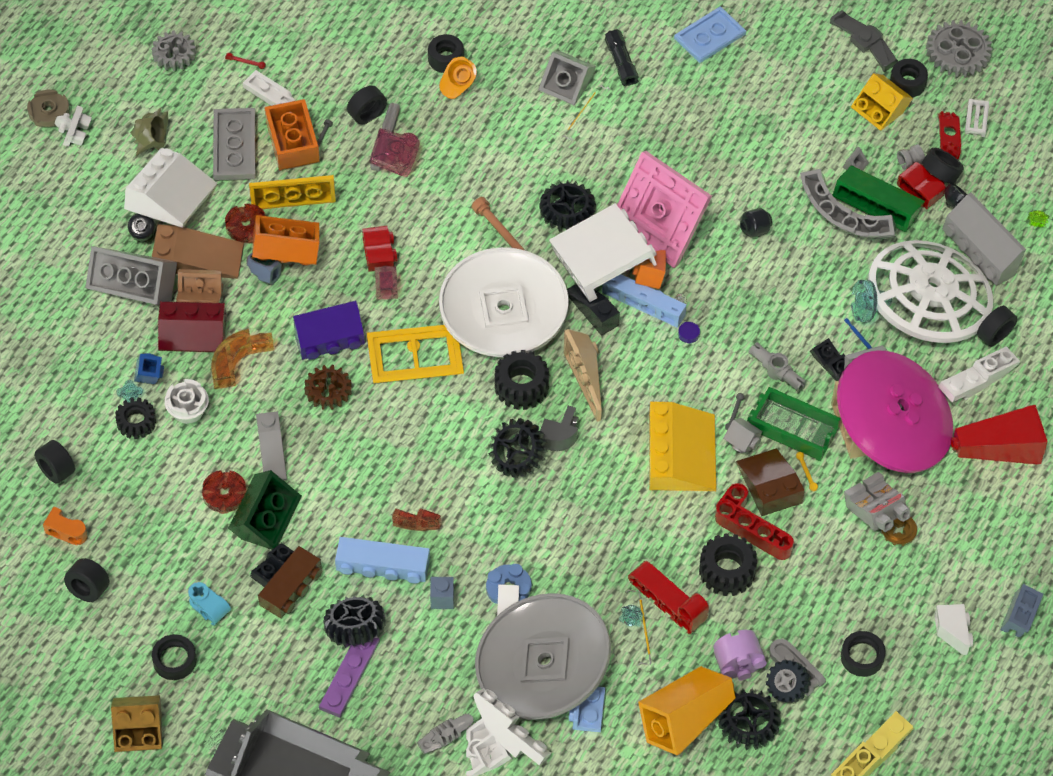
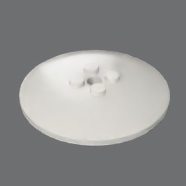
[439,247,568,357]

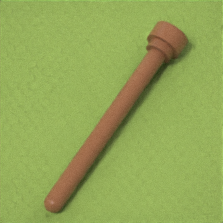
[471,197,525,250]

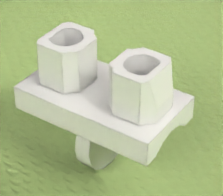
[55,105,92,146]

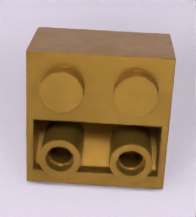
[111,695,162,752]

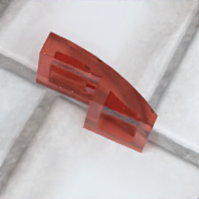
[392,508,441,531]

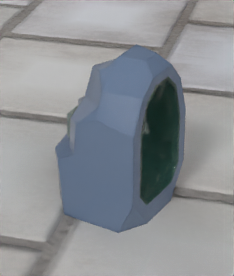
[246,253,282,285]

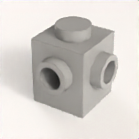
[723,418,763,453]

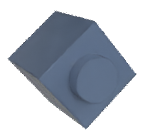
[430,577,454,609]

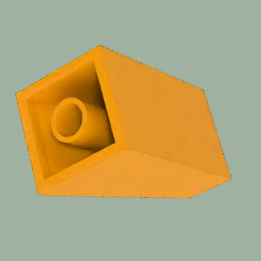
[638,666,735,755]

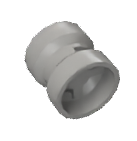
[897,144,925,170]

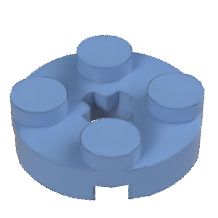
[486,564,532,604]

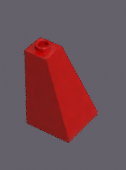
[951,405,1048,465]

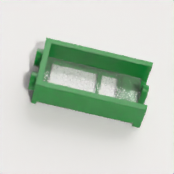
[747,387,841,462]

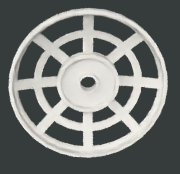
[867,240,993,343]

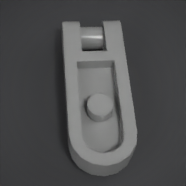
[769,639,826,696]

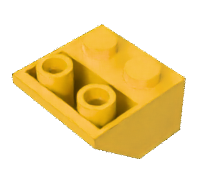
[851,73,913,131]

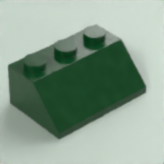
[228,470,302,550]

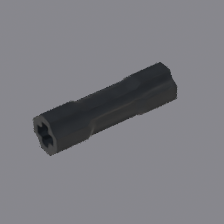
[605,29,639,86]

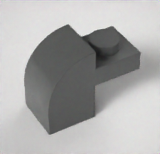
[540,405,579,451]

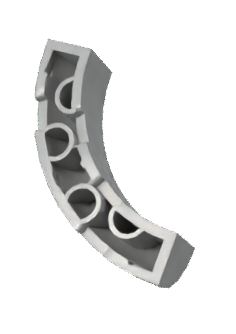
[800,169,897,238]

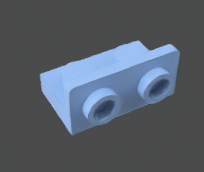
[569,687,605,733]

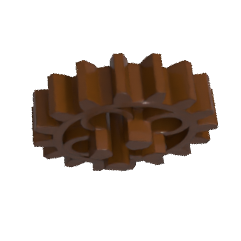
[304,365,352,410]

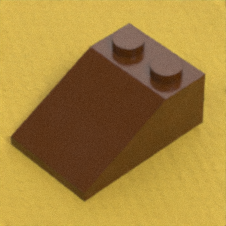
[736,448,805,517]

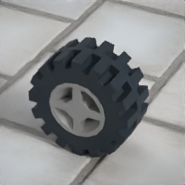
[766,660,811,703]

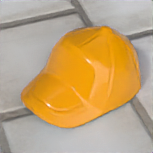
[439,57,477,99]

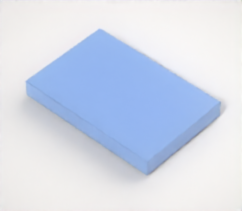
[674,6,746,63]

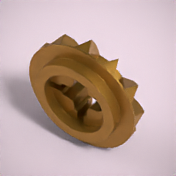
[881,517,917,546]

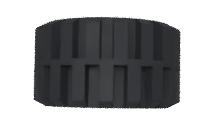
[495,350,549,410]
[699,533,757,596]

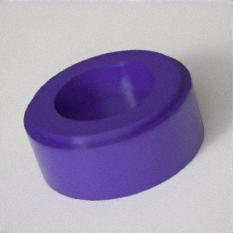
[678,322,700,343]

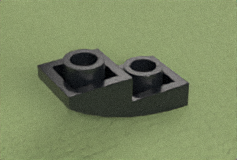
[810,338,845,381]
[250,542,294,587]

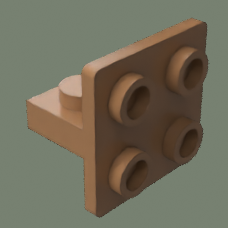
[176,269,223,303]

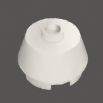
[165,379,209,424]

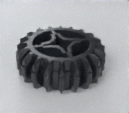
[539,180,596,232]
[488,418,548,478]
[323,595,386,648]
[718,688,781,751]

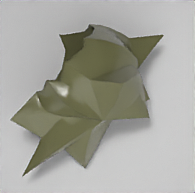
[130,108,168,156]

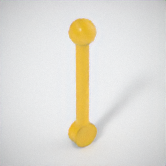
[796,452,818,491]

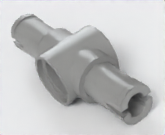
[749,342,807,392]

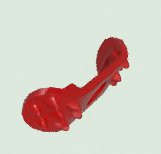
[937,111,961,159]

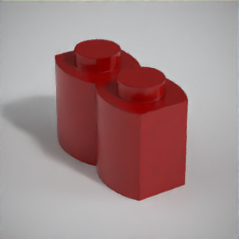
[897,162,946,209]
[362,225,397,272]

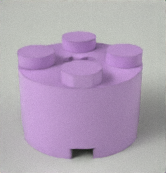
[713,630,767,681]

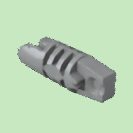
[417,713,474,754]

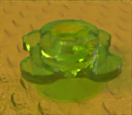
[1027,210,1049,228]

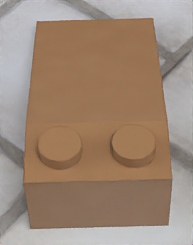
[152,224,244,279]

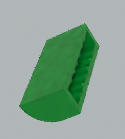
[832,165,925,232]

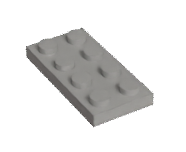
[213,108,256,180]

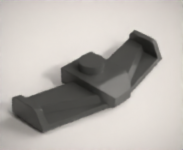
[830,10,898,72]

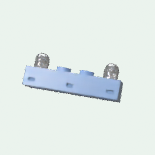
[602,270,687,328]

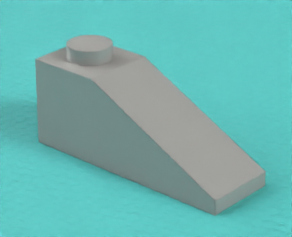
[256,411,287,481]

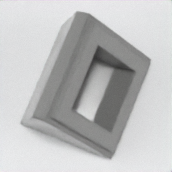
[843,147,869,171]

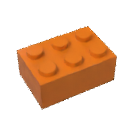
[264,99,320,170]
[252,215,319,265]

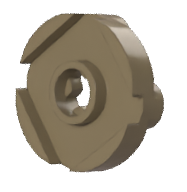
[27,89,70,127]

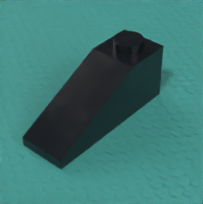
[567,284,620,336]

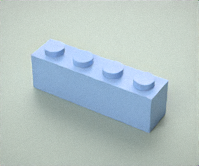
[335,537,430,583]

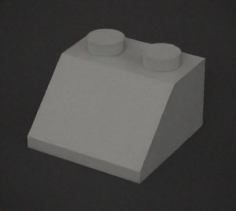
[538,51,596,105]

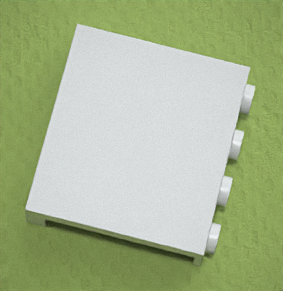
[549,203,657,302]

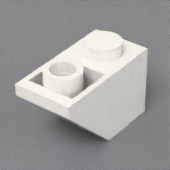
[934,604,973,655]

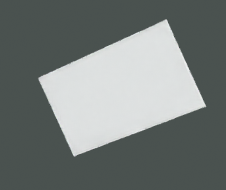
[497,585,519,616]

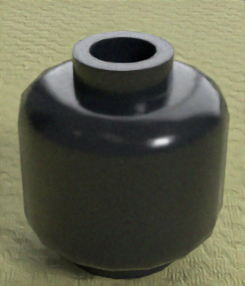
[740,208,772,238]
[128,213,156,242]

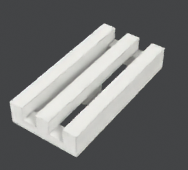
[965,99,989,137]

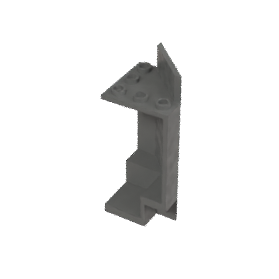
[205,709,391,776]

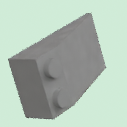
[85,246,177,305]

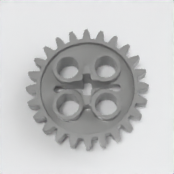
[926,20,993,77]

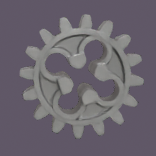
[151,30,196,71]

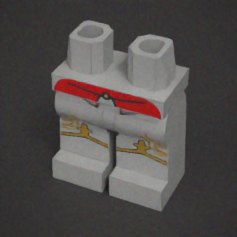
[844,472,910,532]

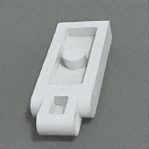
[243,70,295,106]

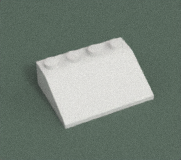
[124,148,217,228]

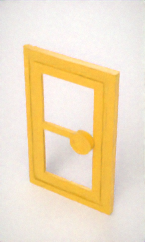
[366,325,464,383]

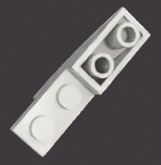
[939,346,1020,402]
[474,688,551,765]

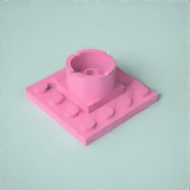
[617,151,712,268]

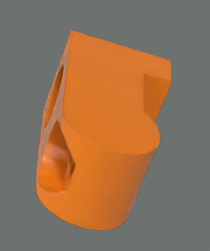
[43,507,88,545]

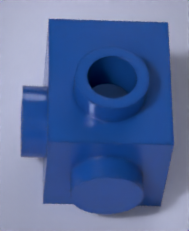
[134,353,164,384]

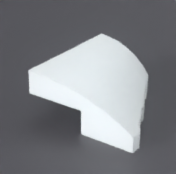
[466,719,512,776]

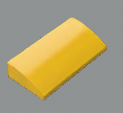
[249,175,336,210]

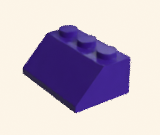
[293,301,365,360]

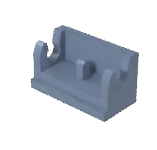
[1000,584,1044,637]

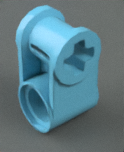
[188,582,231,626]

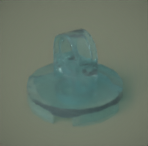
[851,280,892,322]

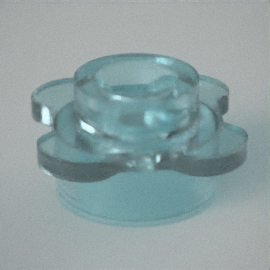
[116,380,143,403]
[619,605,643,627]

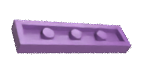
[319,638,380,718]

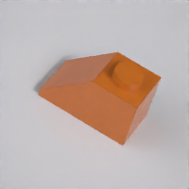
[632,250,666,289]

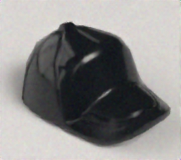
[945,182,967,209]

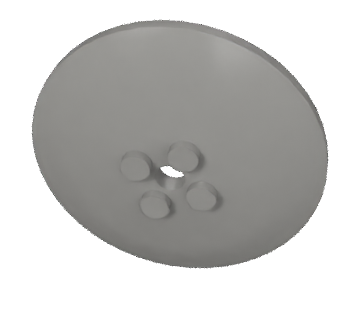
[475,593,611,720]

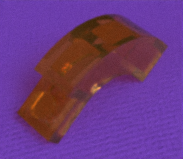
[211,329,274,389]

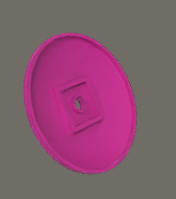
[837,350,953,473]

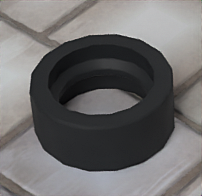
[347,85,387,125]
[922,148,964,183]
[977,305,1018,347]
[841,631,885,677]
[151,634,197,680]

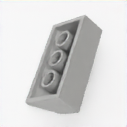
[942,193,1026,286]

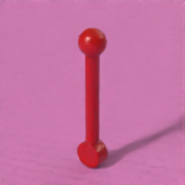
[225,53,266,69]

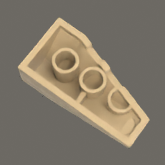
[564,329,602,422]

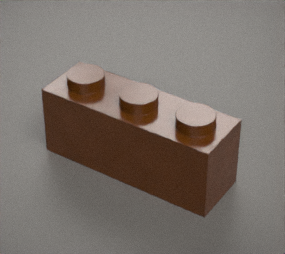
[258,546,322,619]

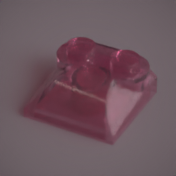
[369,128,420,177]

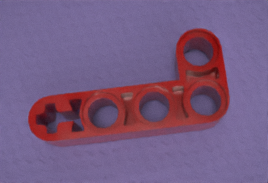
[715,483,794,560]
[628,561,709,634]

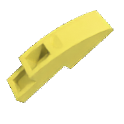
[831,711,914,776]

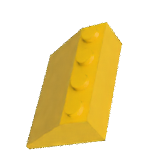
[649,402,716,491]

